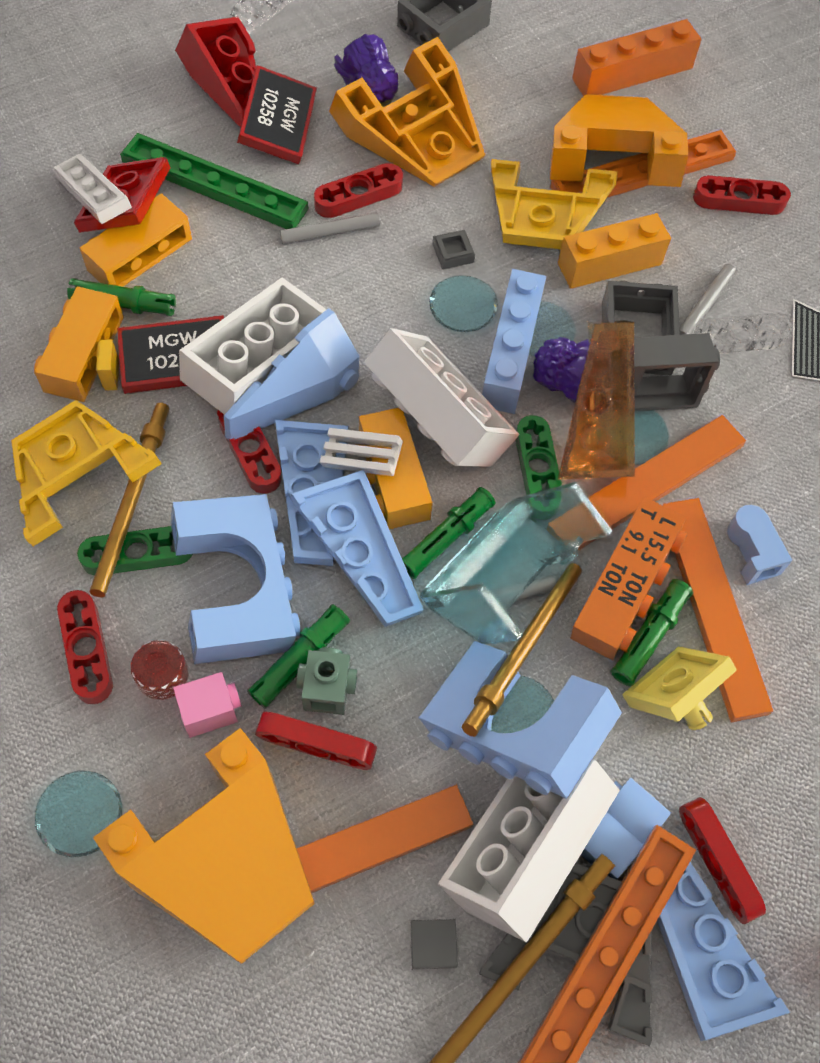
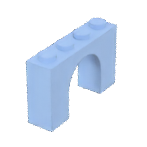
[170,494,300,664]
[419,641,622,799]

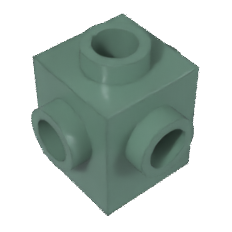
[296,647,357,715]

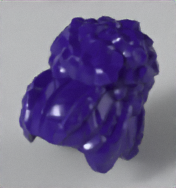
[334,34,399,103]
[533,337,611,407]

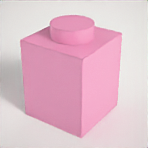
[173,672,242,738]

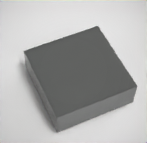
[432,230,475,270]
[411,919,458,969]

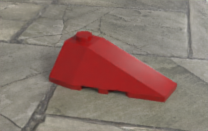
[175,17,256,128]

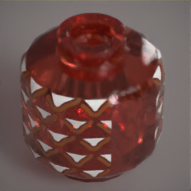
[131,640,189,700]

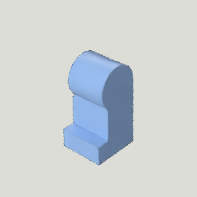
[727,505,792,585]

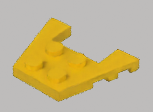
[491,159,618,250]
[11,400,162,547]

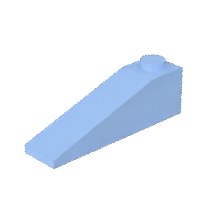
[224,308,360,440]

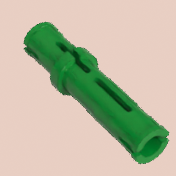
[67,278,176,317]
[402,487,496,579]
[610,579,693,686]
[247,604,350,709]

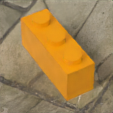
[79,193,192,287]
[557,213,671,289]
[34,286,124,402]
[355,407,433,529]

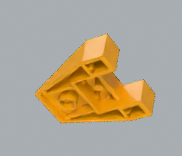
[329,37,485,187]
[550,94,688,187]
[93,728,315,964]

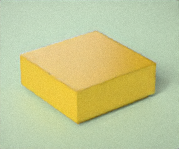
[96,339,119,391]

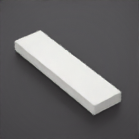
[52,154,132,224]

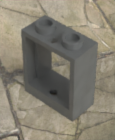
[397,0,492,52]
[602,281,680,375]
[608,333,720,413]

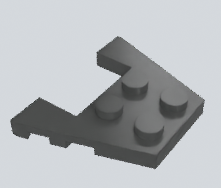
[479,863,652,1047]

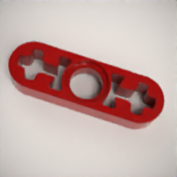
[314,163,403,218]
[693,175,791,215]
[217,410,282,494]
[57,590,113,704]
[255,712,377,770]
[679,797,766,924]

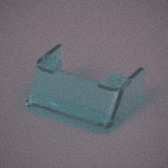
[420,482,613,644]

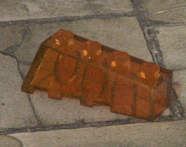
[558,320,635,480]

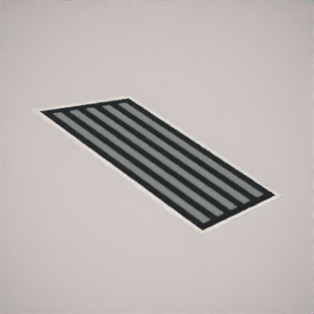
[792,299,820,381]

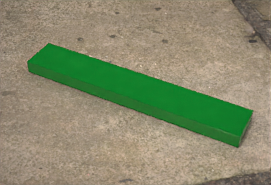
[120,133,309,229]

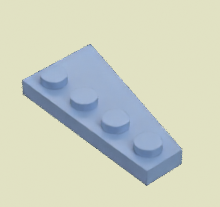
[275,420,349,566]
[290,470,424,627]
[657,862,790,1041]

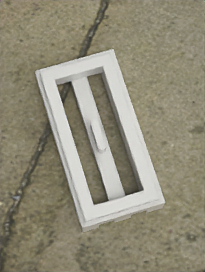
[319,428,403,476]

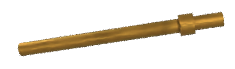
[89,403,170,598]
[462,563,582,737]
[429,853,615,1063]

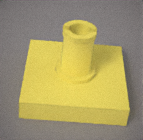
[622,646,737,730]

